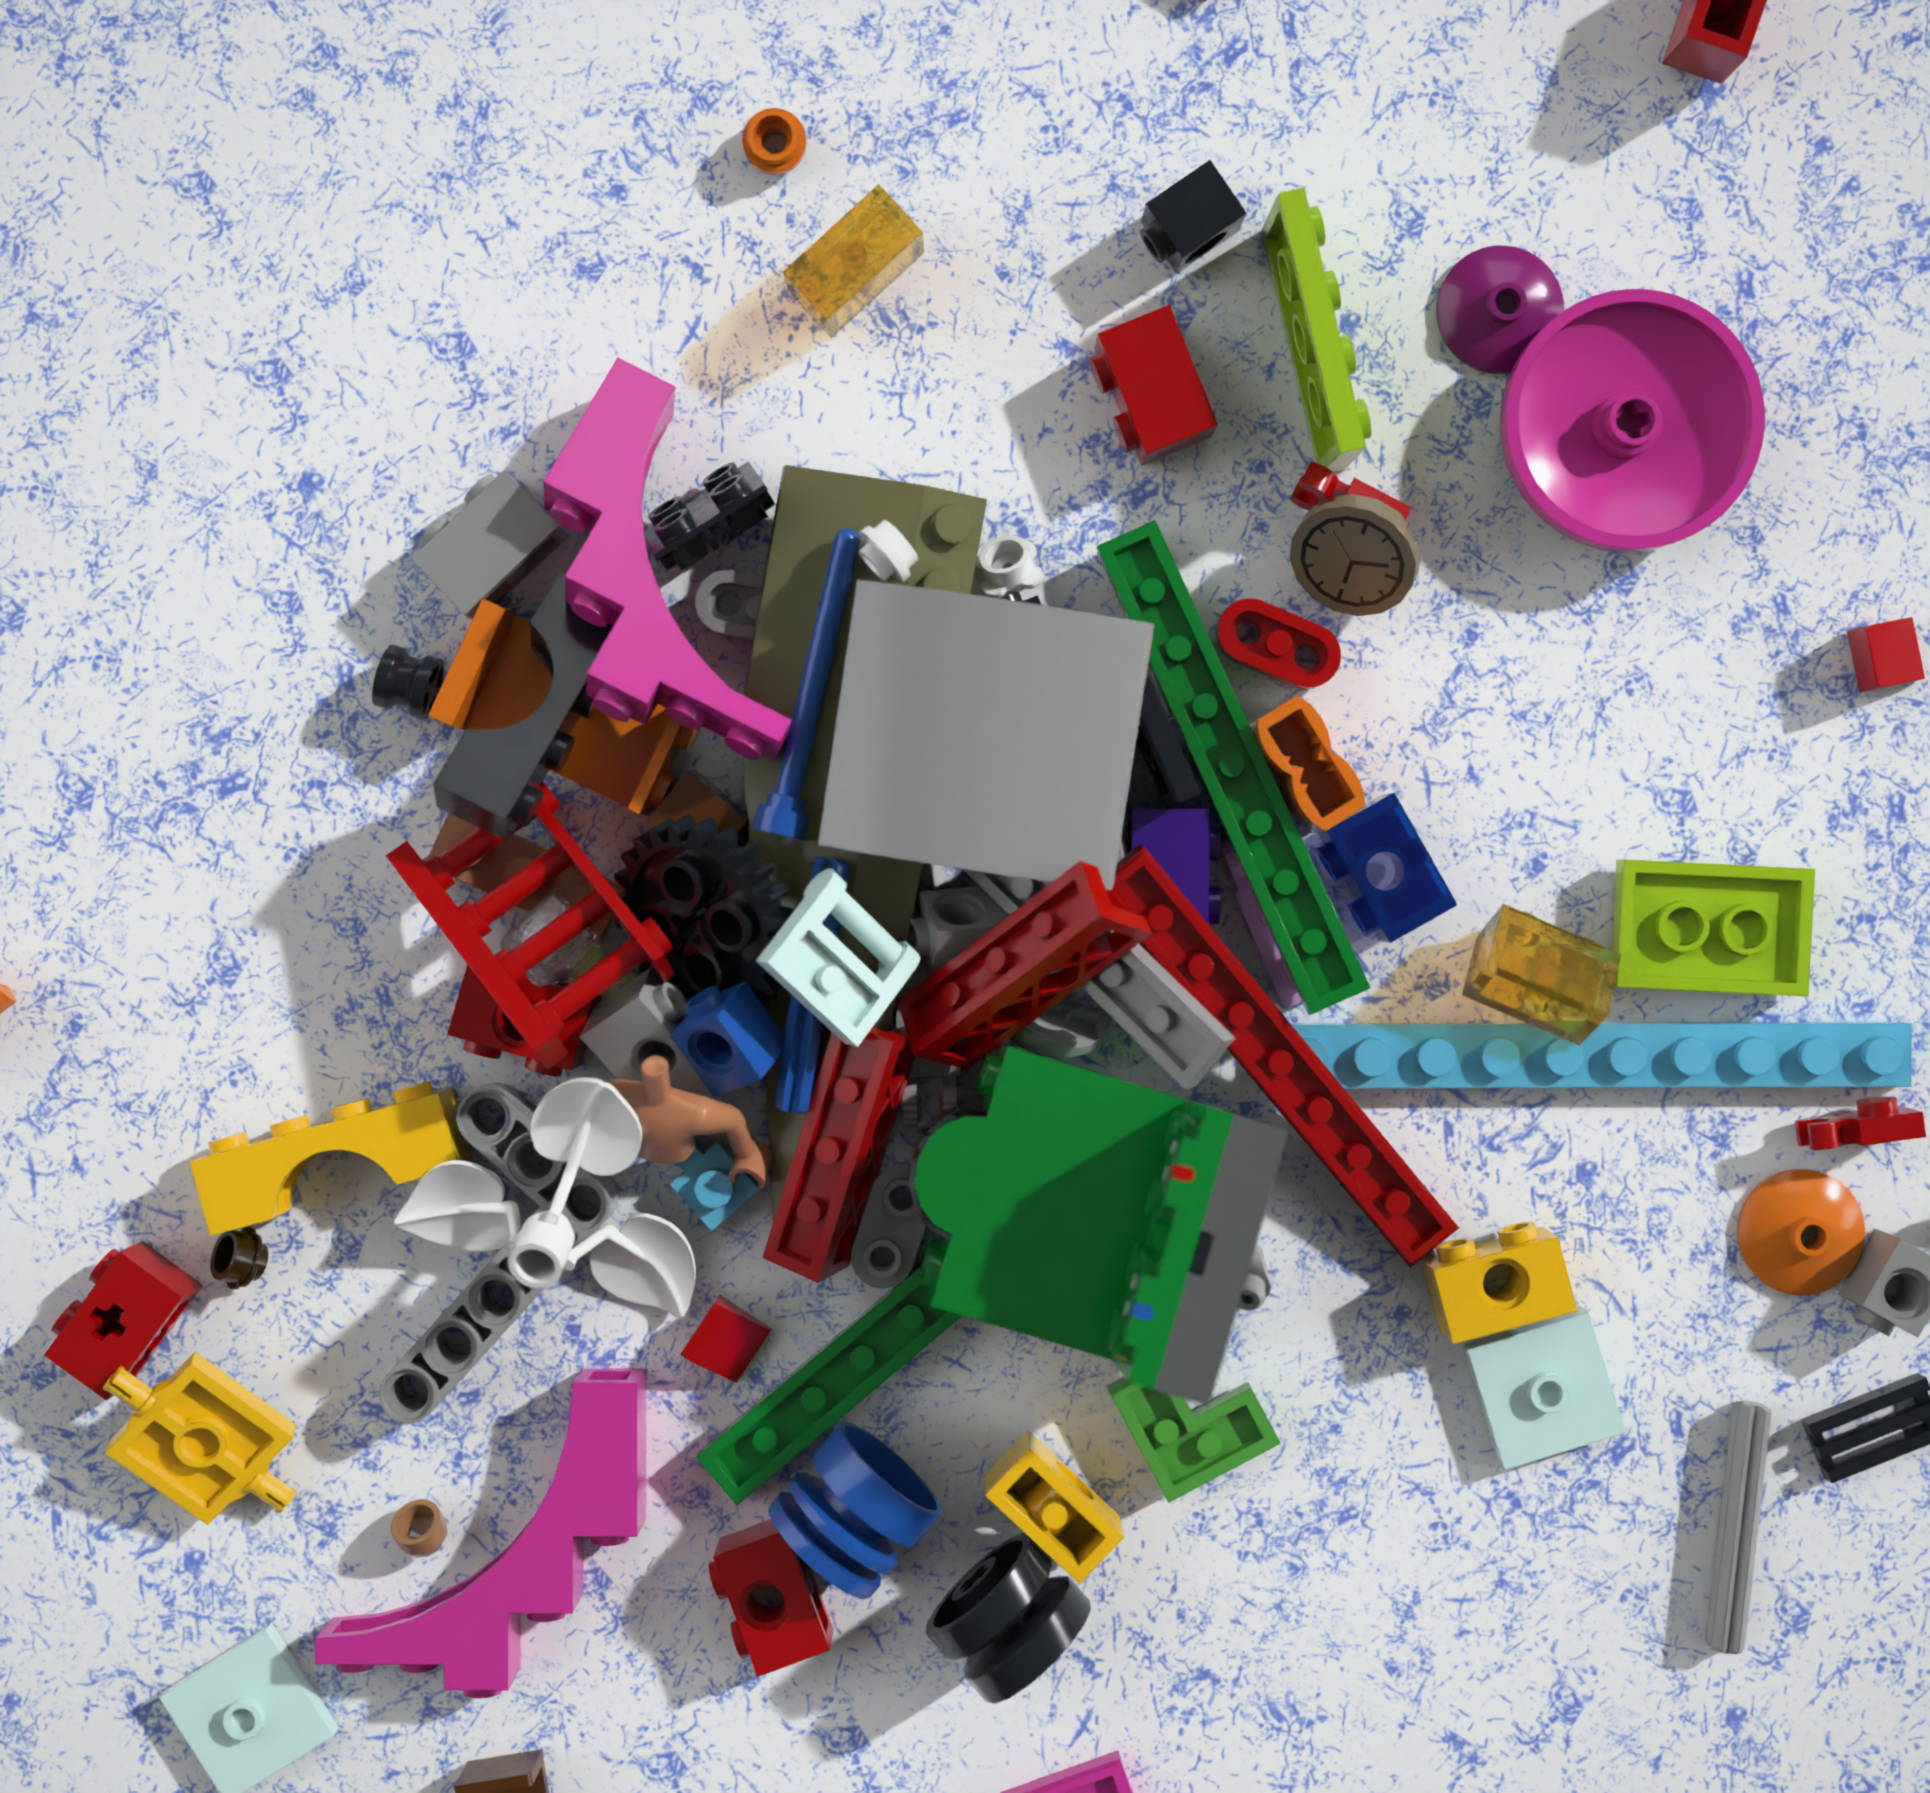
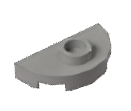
[1003,999,1113,1058]

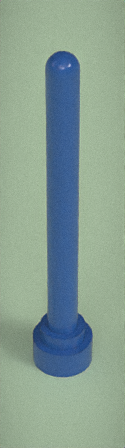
[753,528,860,841]

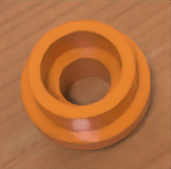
[742,108,807,175]

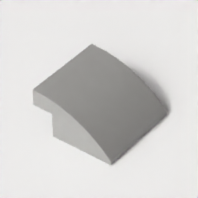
[818,579,1154,890]

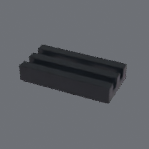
[1800,1373,1930,1483]

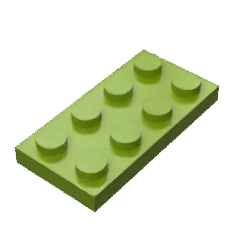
[1261,187,1372,473]

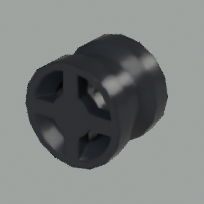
[372,644,445,720]

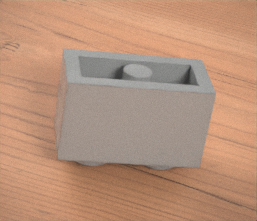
[411,470,569,619]

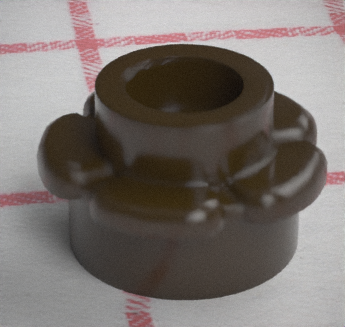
[210,1227,268,1290]

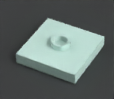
[1463,1308,1626,1470]
[159,1623,339,1793]

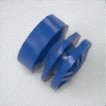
[768,1422,942,1599]

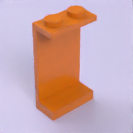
[428,598,702,816]

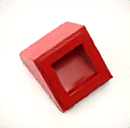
[1847,617,1925,693]
[680,1294,772,1383]

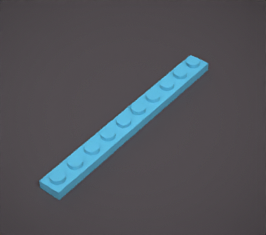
[1290,1022,1912,1089]

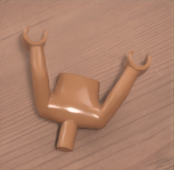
[604,1056,773,1189]

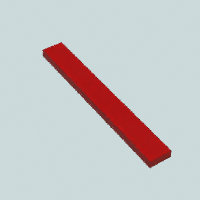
[1106,843,1459,1268]

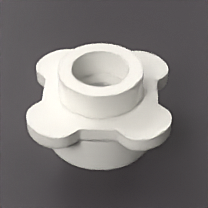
[976,535,1043,598]

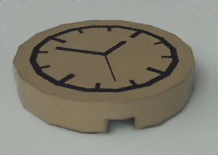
[1290,494,1421,616]

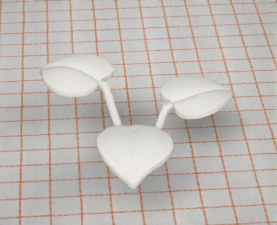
[394,1078,696,1318]

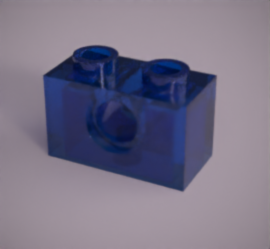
[1316,792,1458,943]

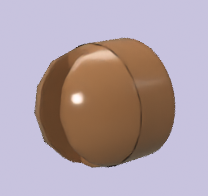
[391,1499,447,1558]

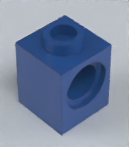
[670,981,785,1098]

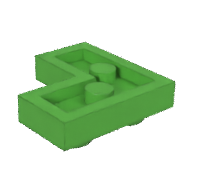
[1107,1377,1281,1503]

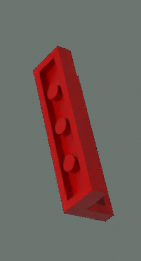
[897,861,1152,1069]
[762,1026,915,1283]

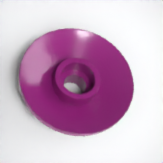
[1436,245,1564,374]

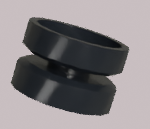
[926,1533,1091,1704]

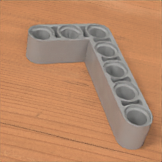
[379,1083,620,1424]

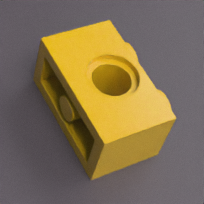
[1421,1222,1578,1344]
[984,1429,1124,1584]

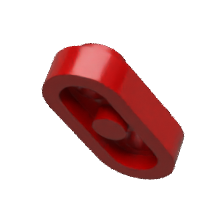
[1215,598,1341,690]

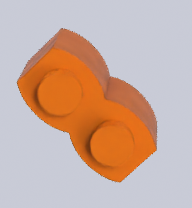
[1249,695,1365,832]

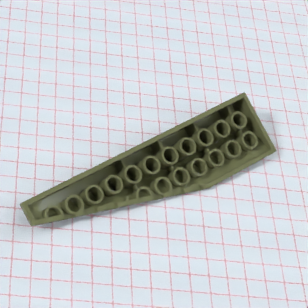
[742,465,987,1221]

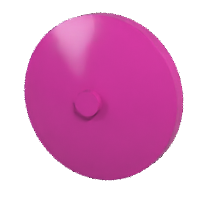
[1500,289,1765,552]

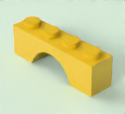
[189,1081,473,1236]

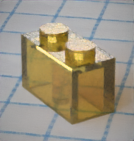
[783,184,924,338]
[1462,904,1621,1046]

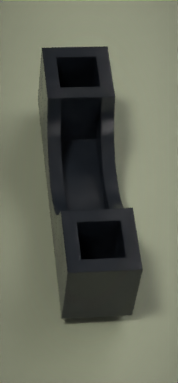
[433,571,614,842]

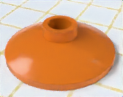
[1737,1169,1865,1296]

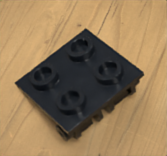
[643,461,776,572]

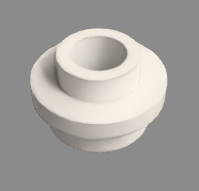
[858,520,919,583]

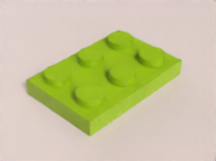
[1610,859,1815,997]

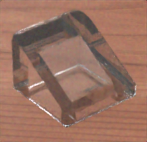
[499,890,597,987]

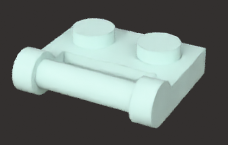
[756,868,920,1047]

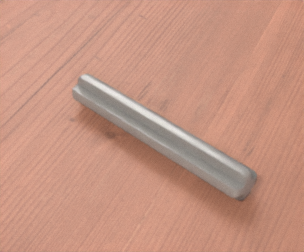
[1706,1401,1771,1654]

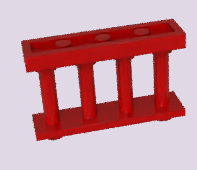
[386,782,675,1070]

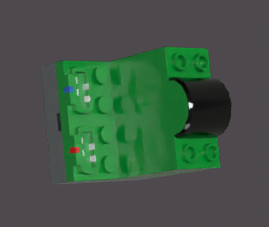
[907,1044,1289,1406]

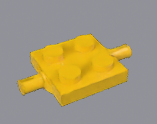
[103,1352,296,1525]

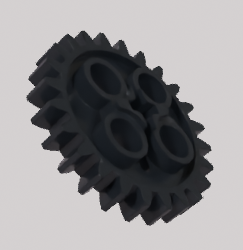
[614,814,795,1007]

